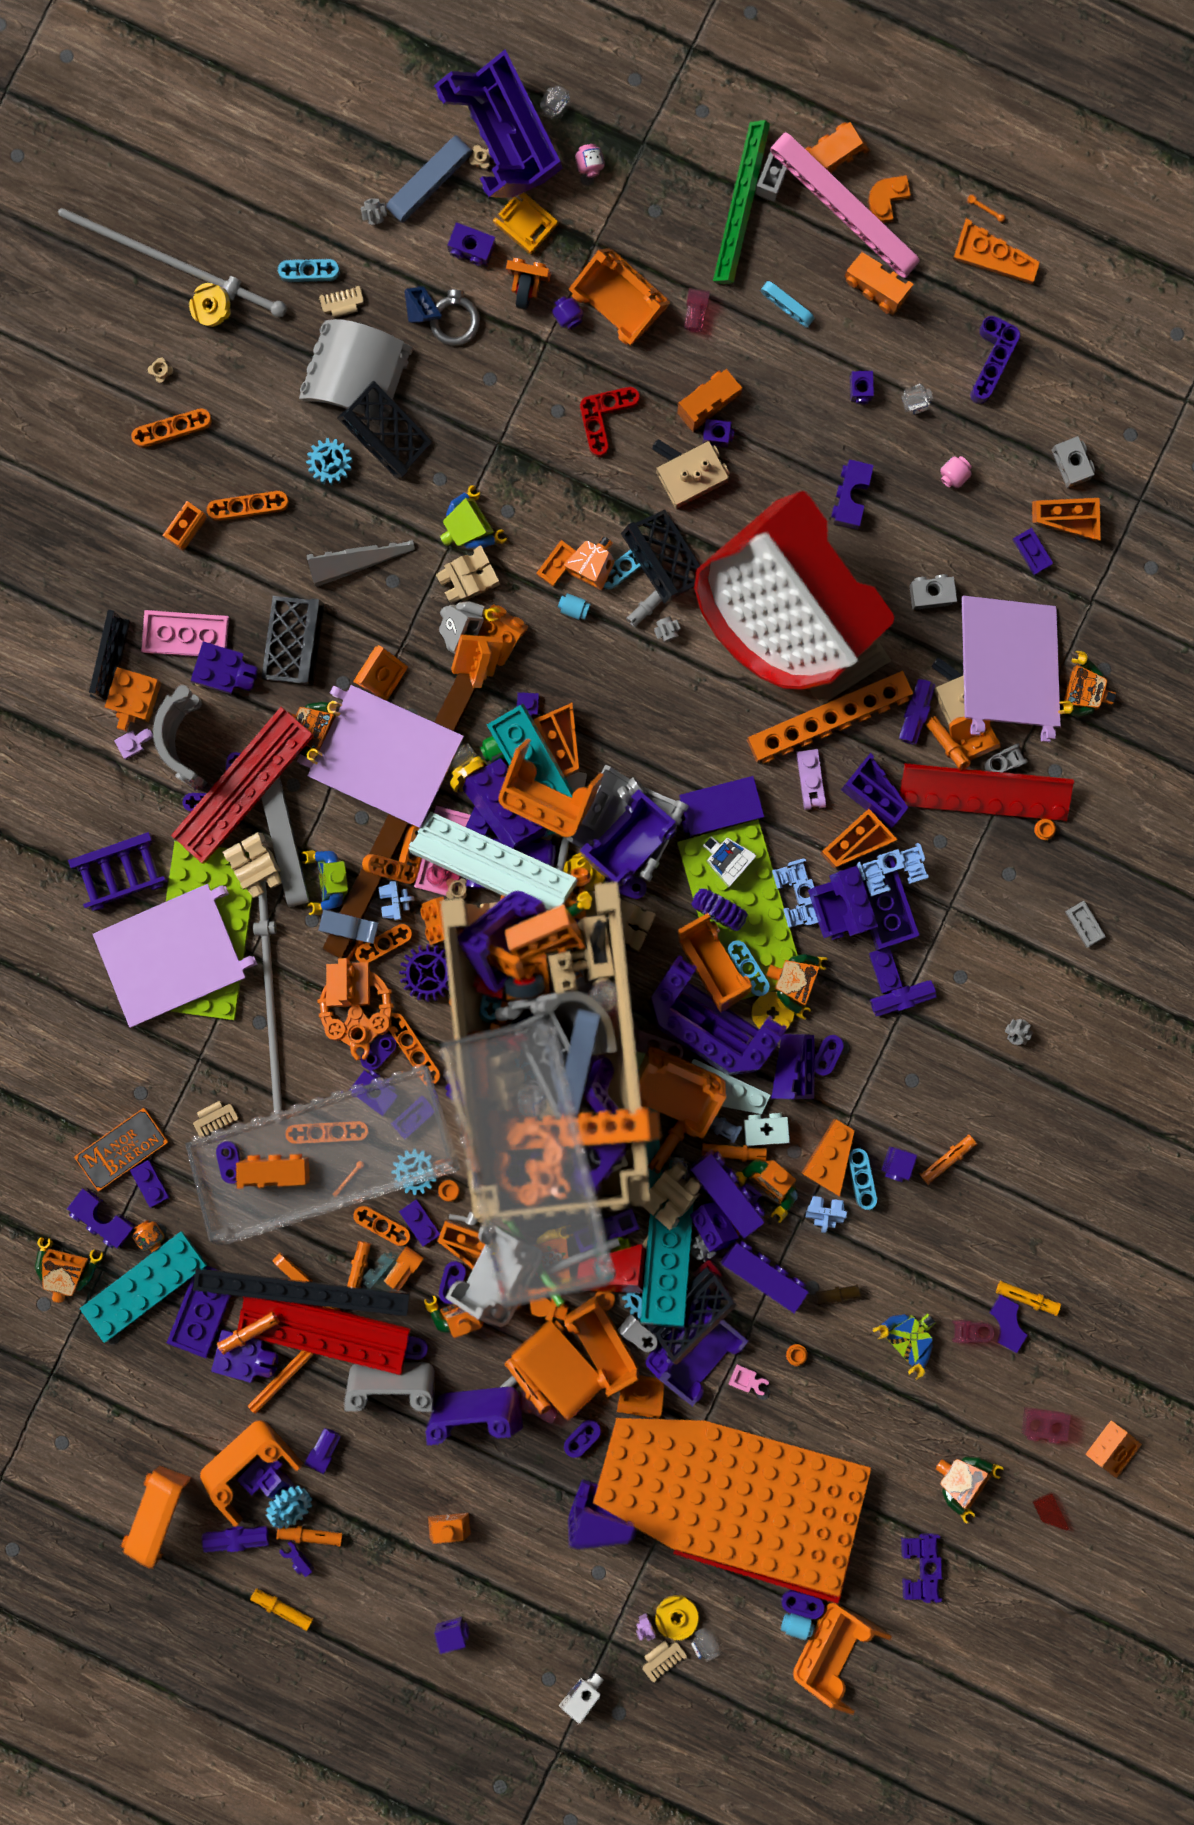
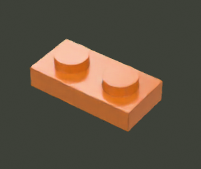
[536,540,576,587]
[486,944,525,980]

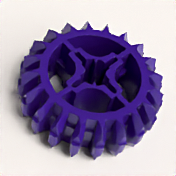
[691,888,748,931]
[399,944,450,1002]

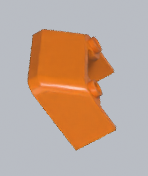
[498,738,604,837]
[678,913,752,1012]
[564,1295,639,1396]
[200,1420,303,1527]
[121,1466,191,1569]
[793,1603,892,1715]

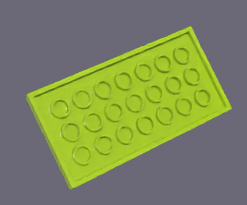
[677,819,797,1000]
[166,841,253,1020]

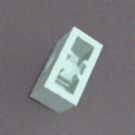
[744,1113,789,1146]

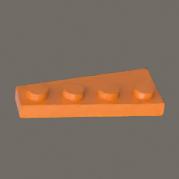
[953,218,1040,284]

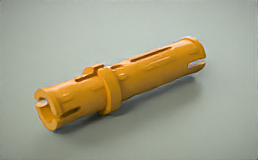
[996,1280,1061,1316]
[250,1588,313,1631]

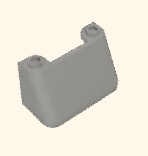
[446,1221,542,1327]
[345,1362,435,1412]

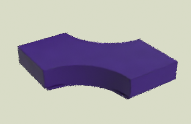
[989,1294,1027,1353]

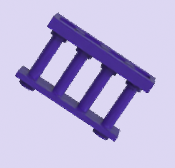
[68,832,168,911]

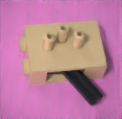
[652,439,730,509]
[931,658,965,725]
[570,915,614,987]

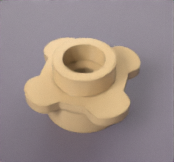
[469,145,491,169]
[148,358,173,383]
[446,878,467,899]

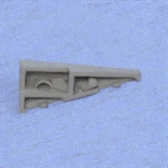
[307,540,415,587]

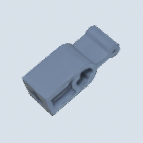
[318,910,379,944]

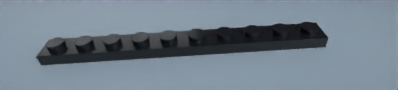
[193,1268,410,1316]

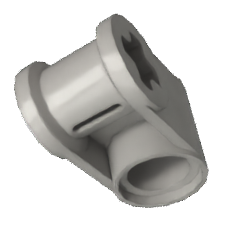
[985,743,1028,773]
[617,1314,658,1352]

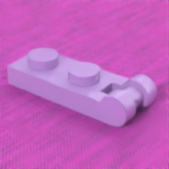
[796,749,826,810]

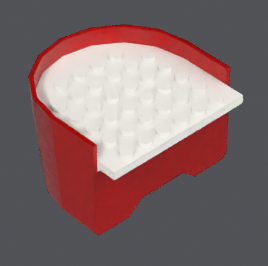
[694,491,894,689]

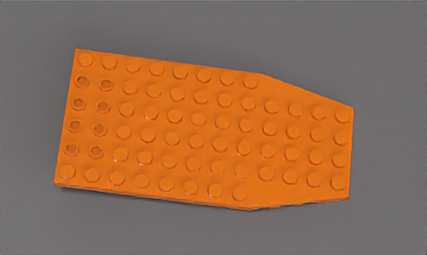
[593,1418,871,1596]

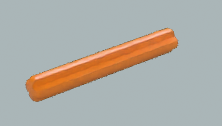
[248,1350,314,1413]

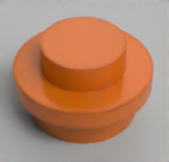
[1034,819,1056,840]
[570,868,591,887]
[786,1344,808,1366]

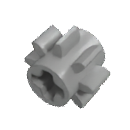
[360,198,387,224]
[654,616,681,642]
[1005,1019,1033,1045]
[690,1235,716,1262]

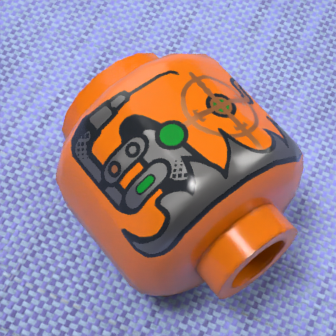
[133,1220,164,1253]

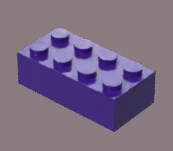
[462,758,547,851]
[863,856,919,950]
[691,1149,765,1238]
[720,1240,808,1313]

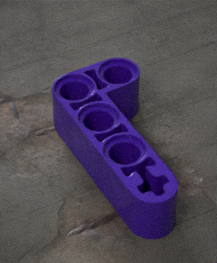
[970,316,1020,404]

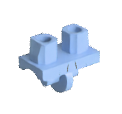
[379,881,415,921]
[805,1196,847,1233]

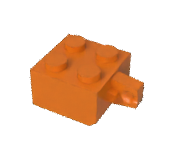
[105,667,161,732]

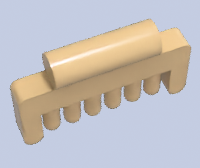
[320,286,364,318]
[193,1101,239,1138]
[643,1641,687,1682]

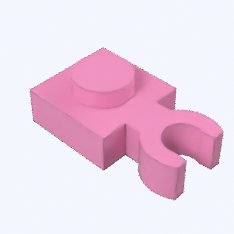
[728,1364,769,1395]

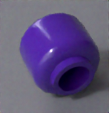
[553,297,583,330]

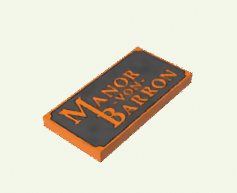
[74,1107,169,1192]

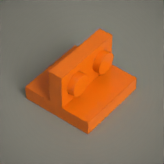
[451,635,503,688]
[353,645,408,701]
[326,958,370,1008]
[617,1375,665,1419]
[1085,1421,1142,1478]

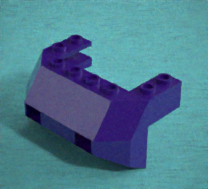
[434,49,563,198]
[649,955,787,1075]

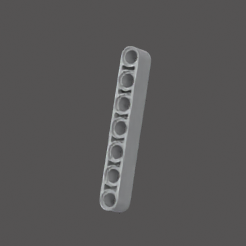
[261,776,310,907]

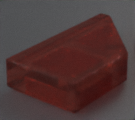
[1032,1492,1069,1531]

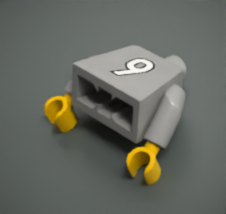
[439,602,501,654]

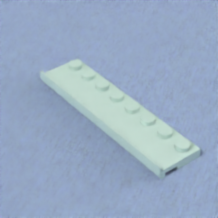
[409,812,577,911]

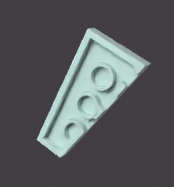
[692,1059,770,1114]

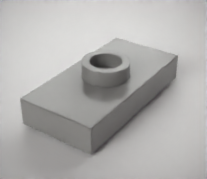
[1065,901,1106,948]

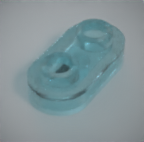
[363,1251,397,1289]

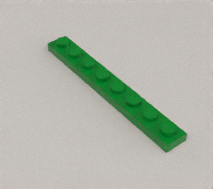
[713,120,770,284]

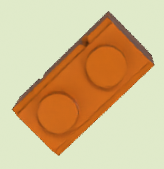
[163,501,207,551]

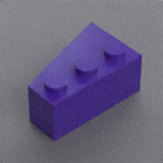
[841,753,908,829]
[771,1034,814,1099]

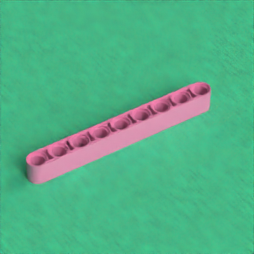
[770,133,920,278]

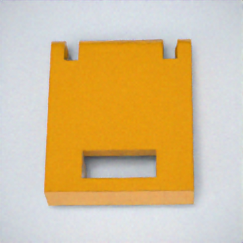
[493,193,558,255]

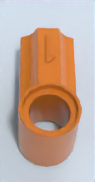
[384,1246,424,1291]

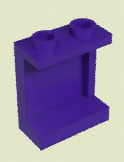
[808,882,848,940]

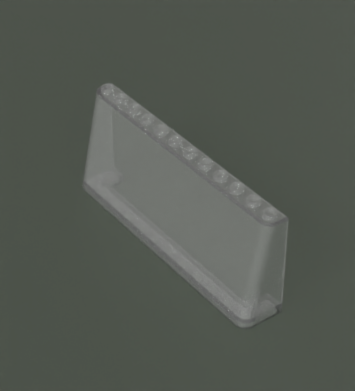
[440,1018,614,1307]
[185,1065,461,1245]

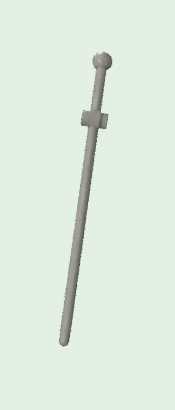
[58,208,287,318]
[253,880,283,1123]

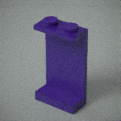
[679,776,764,838]

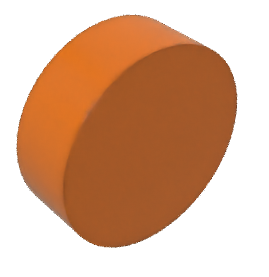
[438,1180,460,1201]
[594,1291,615,1310]

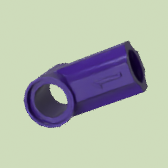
[304,1428,341,1474]

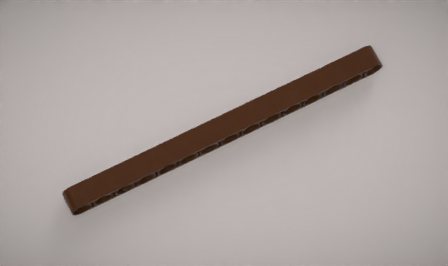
[323,673,477,959]

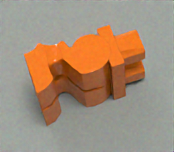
[516,1286,568,1321]

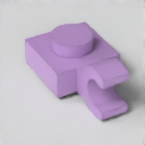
[114,728,154,760]
[636,1613,656,1641]

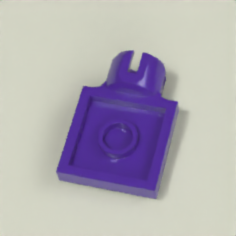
[191,641,257,695]
[211,1329,278,1383]

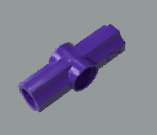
[899,679,936,745]
[870,980,937,1017]
[202,1526,269,1552]

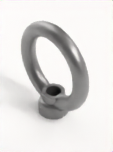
[430,290,480,346]

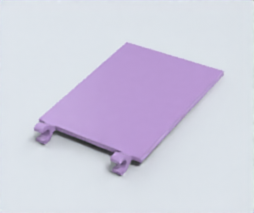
[962,596,1060,742]
[297,685,464,828]
[93,884,257,1028]

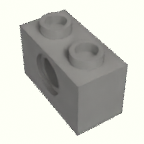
[755,152,787,202]
[1051,436,1095,488]
[909,574,957,610]

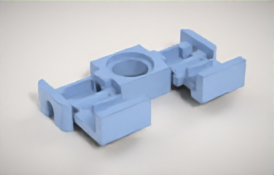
[857,843,928,896]
[772,859,818,928]

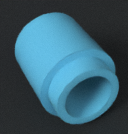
[558,593,590,620]
[781,1613,814,1640]

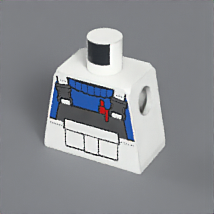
[703,836,756,887]
[559,1672,604,1724]

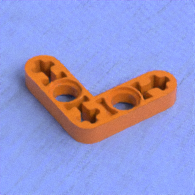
[362,824,422,884]

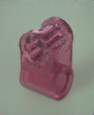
[952,1320,994,1343]

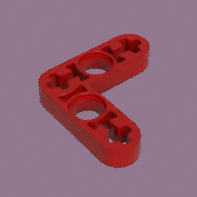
[580,387,639,457]

